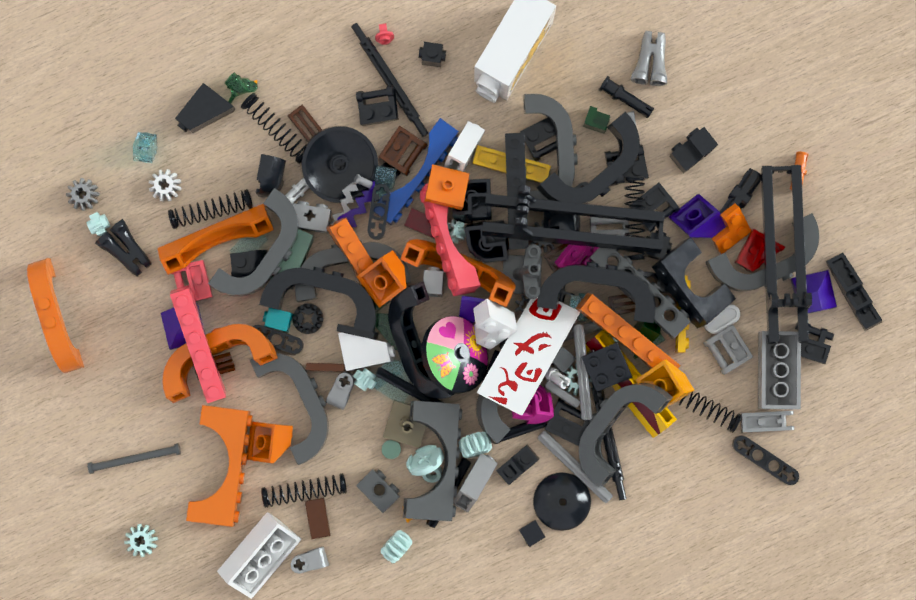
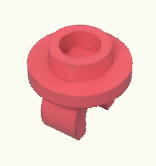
[375,23,394,45]

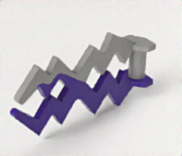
[329,174,375,227]

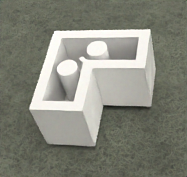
[473,299,517,350]

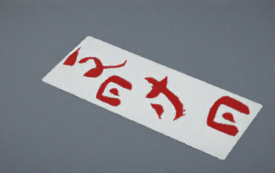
[477,297,580,415]

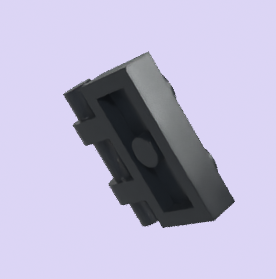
[795,322,834,364]

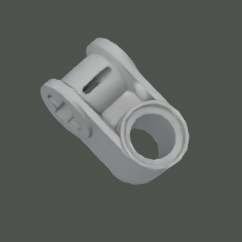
[326,372,355,410]
[291,546,329,574]

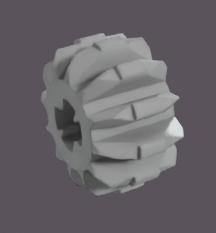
[66,178,100,211]

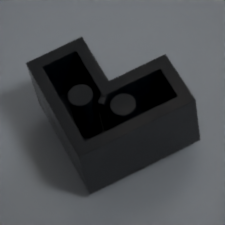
[670,127,718,174]

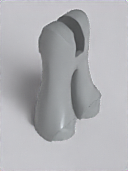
[631,31,667,86]

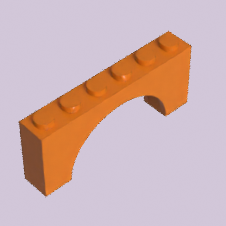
[186,405,253,527]

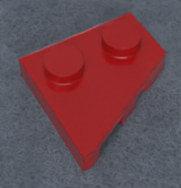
[735,229,785,272]

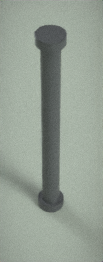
[87,443,181,474]

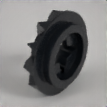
[293,304,323,334]

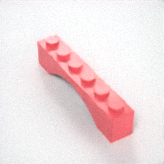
[420,183,480,296]
[170,285,226,403]

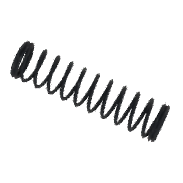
[241,93,307,164]
[624,177,645,260]
[168,189,253,230]
[679,392,742,433]
[261,473,347,508]

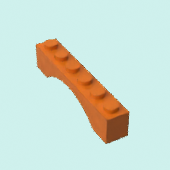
[157,204,274,275]
[576,293,681,369]

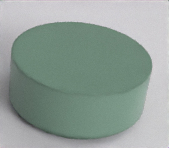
[382,440,401,459]

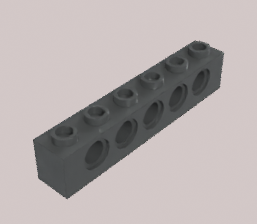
[589,248,691,339]

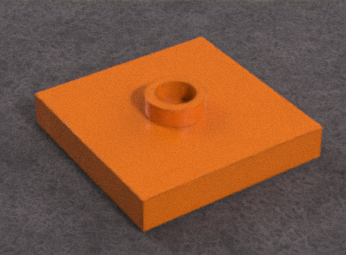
[424,164,470,210]

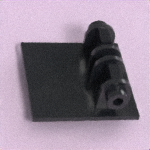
[581,342,633,392]

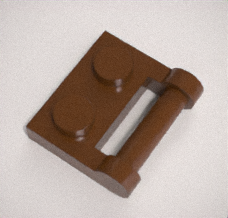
[378,125,428,176]

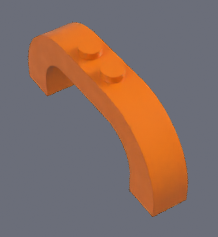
[400,239,516,307]
[27,258,84,373]
[163,324,278,403]

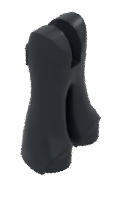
[95,219,152,277]

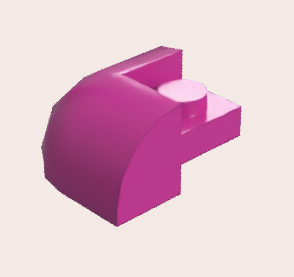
[512,385,554,424]

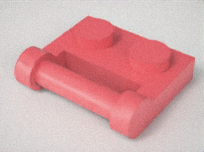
[171,260,213,302]

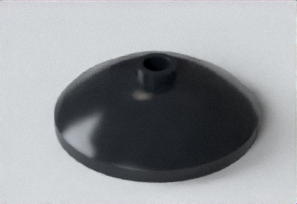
[533,472,591,531]

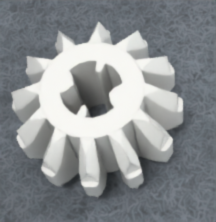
[149,169,182,202]

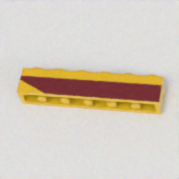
[585,330,677,438]

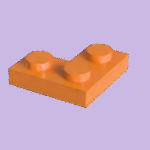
[712,203,751,254]

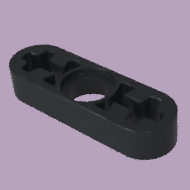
[367,184,390,240]
[253,325,304,354]

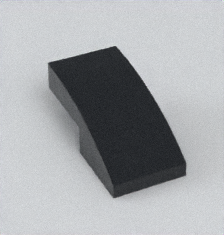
[496,444,540,485]

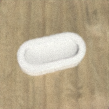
[704,304,740,334]

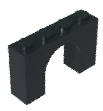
[652,237,736,329]

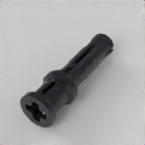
[599,76,654,118]

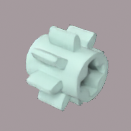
[86,212,110,237]
[447,219,466,244]
[353,368,377,391]

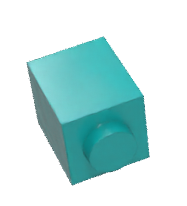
[262,308,293,333]

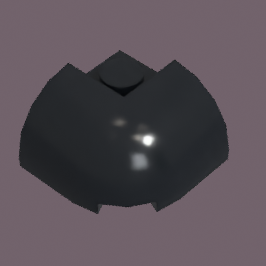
[256,154,286,197]
[452,179,492,224]
[464,220,509,262]
[230,250,269,278]

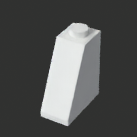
[444,121,485,172]
[338,333,396,371]

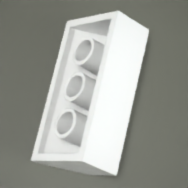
[217,512,302,599]

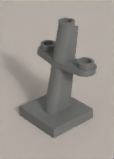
[503,244,542,299]

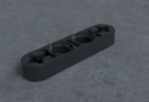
[732,436,799,485]

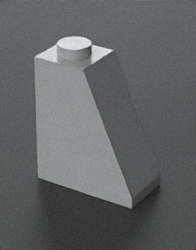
[453,453,498,513]

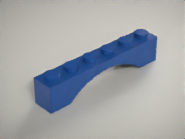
[373,118,459,225]

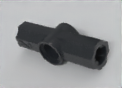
[720,168,761,214]

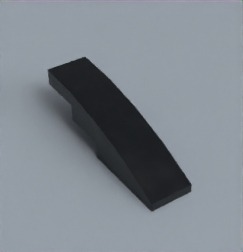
[826,253,882,331]

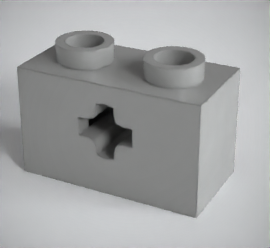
[292,201,332,234]
[423,267,444,297]

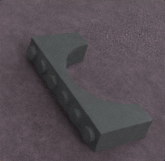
[403,401,462,521]

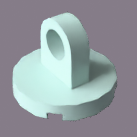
[406,445,444,483]

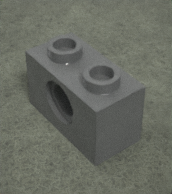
[356,469,400,513]

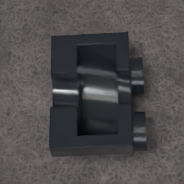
[543,212,580,231]

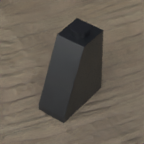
[175,83,235,133]

